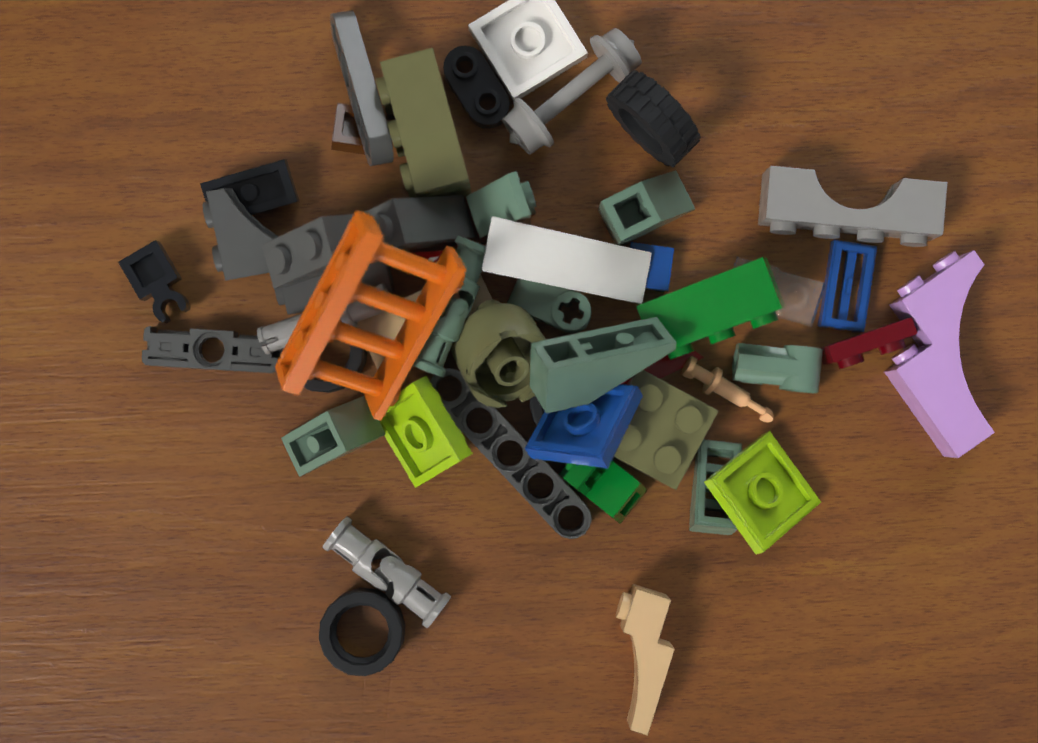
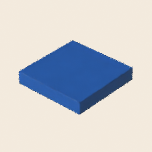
[525,384,643,468]

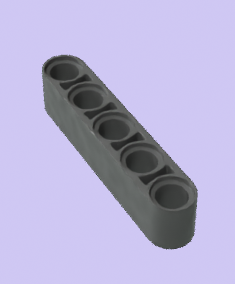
[430,368,592,539]

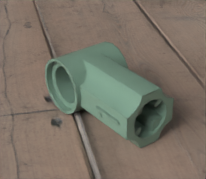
[732,343,823,394]

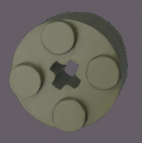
[450,299,546,408]

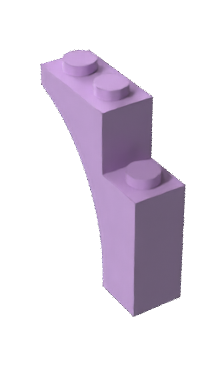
[884,250,995,458]

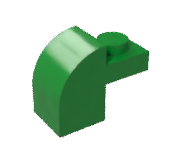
[558,460,647,524]

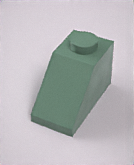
[281,396,386,477]

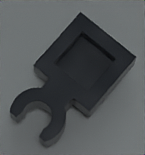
[118,240,190,323]

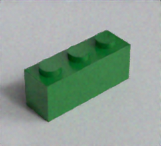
[636,257,786,360]

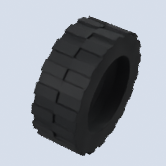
[606,70,701,167]

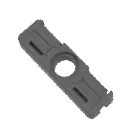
[142,326,281,374]

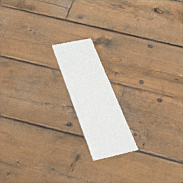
[482,216,652,304]

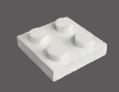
[468,0,588,101]

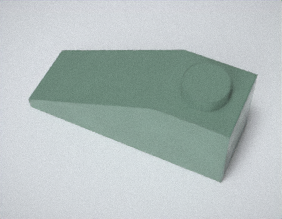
[530,317,676,413]

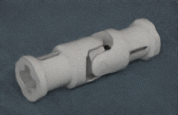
[322,516,451,628]

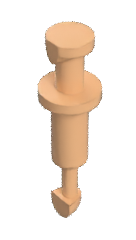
[681,356,774,423]

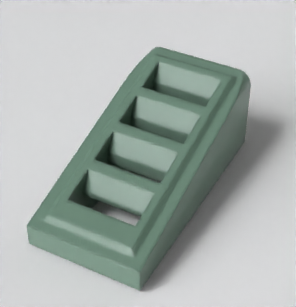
[689,439,742,535]

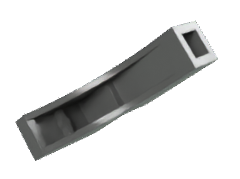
[203,188,395,315]
[262,195,475,289]

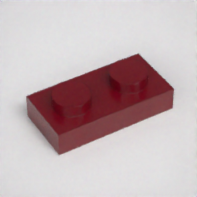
[820,317,918,369]

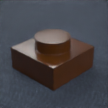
[331,103,365,155]

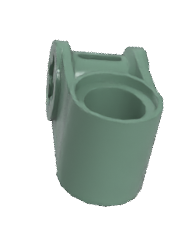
[507,279,591,334]

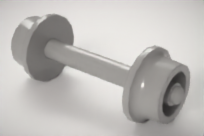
[502,28,642,155]

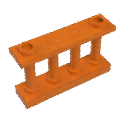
[275,210,467,421]

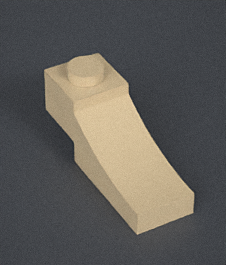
[616,584,675,736]

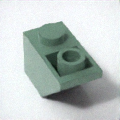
[598,170,695,246]
[466,171,537,245]

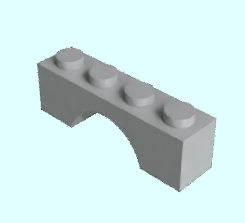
[758,166,947,247]

